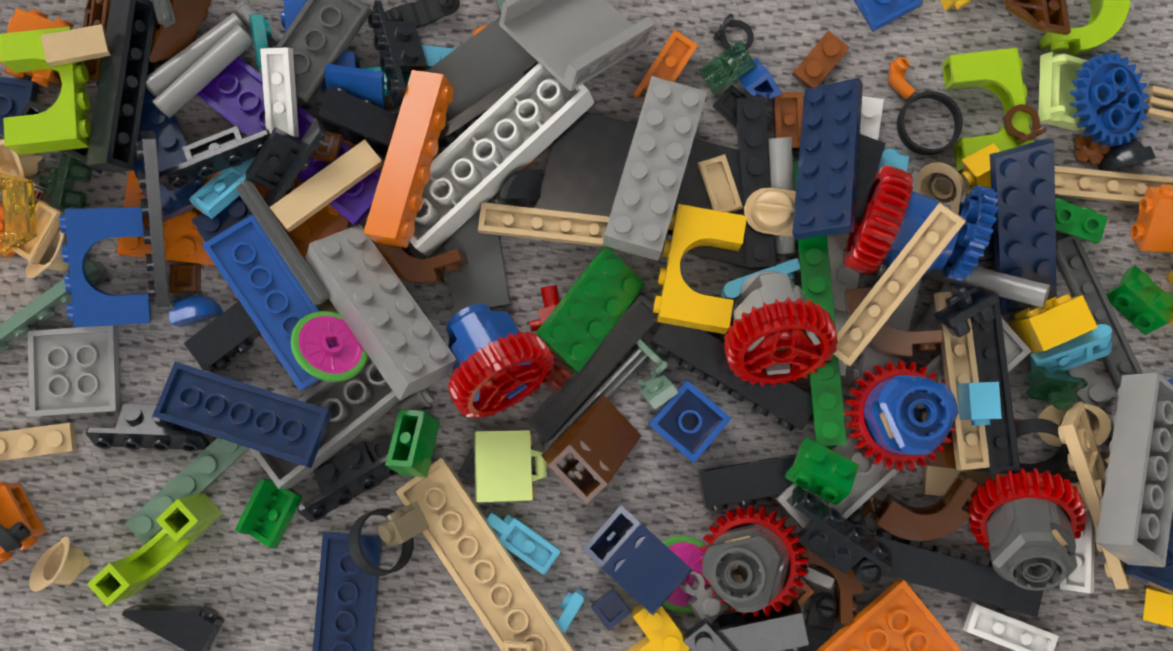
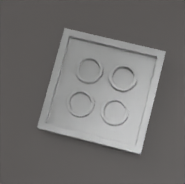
[27,325,121,417]

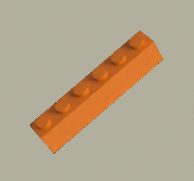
[363,70,454,248]

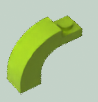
[1039,0,1130,57]

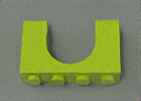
[0,27,92,155]
[942,47,1034,172]
[87,493,223,607]

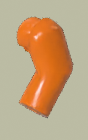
[888,57,916,101]

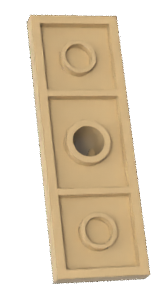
[1058,402,1131,589]

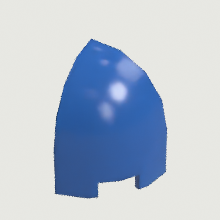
[739,58,782,99]
[168,295,224,328]

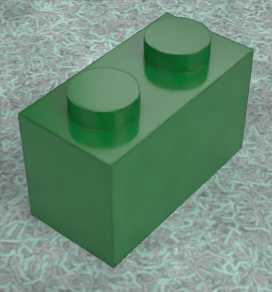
[385,409,440,478]

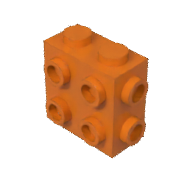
[0,8,74,88]
[1130,184,1173,253]
[0,481,47,564]

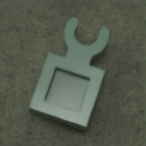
[638,371,678,410]

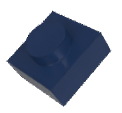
[591,587,632,630]

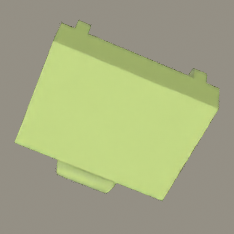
[1038,52,1088,131]
[474,430,547,503]

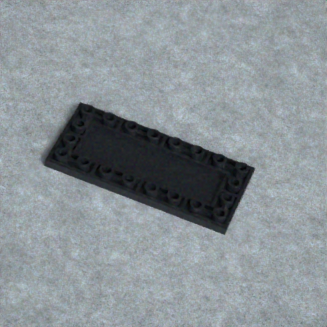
[536,112,770,270]

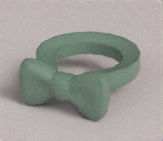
[636,338,668,374]

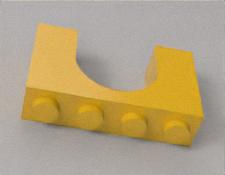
[653,204,747,334]

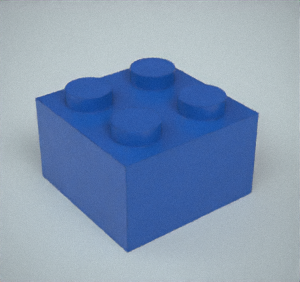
[648,380,732,463]

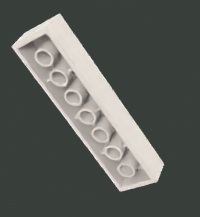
[409,63,594,257]

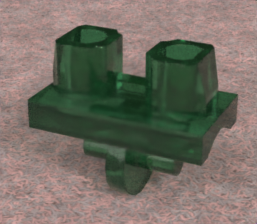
[698,40,756,94]
[38,156,93,211]
[1026,366,1088,411]

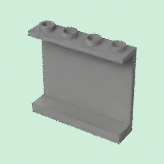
[499,0,656,91]

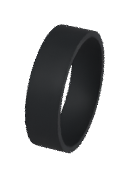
[897,91,963,155]
[1012,418,1069,474]
[349,508,414,576]

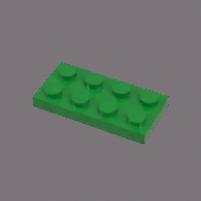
[535,247,646,372]

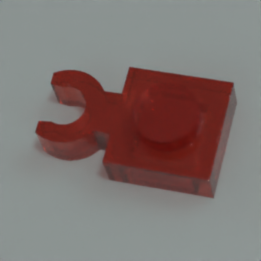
[544,362,573,393]

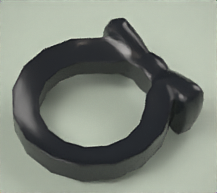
[713,14,754,54]

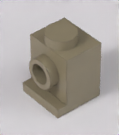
[377,501,430,549]

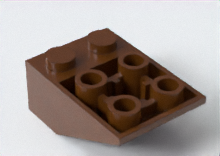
[541,396,642,505]

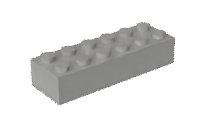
[603,76,707,261]
[305,224,457,401]
[249,356,403,489]
[1095,372,1173,567]

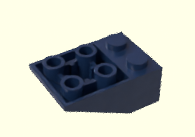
[582,505,692,615]

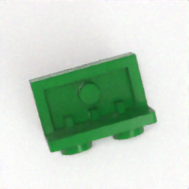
[1055,198,1108,244]
[1106,265,1173,335]
[785,437,859,505]
[235,478,303,549]

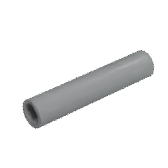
[146,13,247,97]
[152,25,253,119]
[769,137,796,254]
[925,266,1050,308]

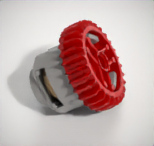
[724,271,838,387]

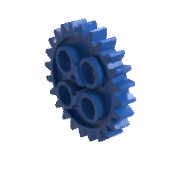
[1070,52,1150,147]
[941,185,999,282]

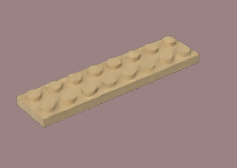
[396,458,576,651]

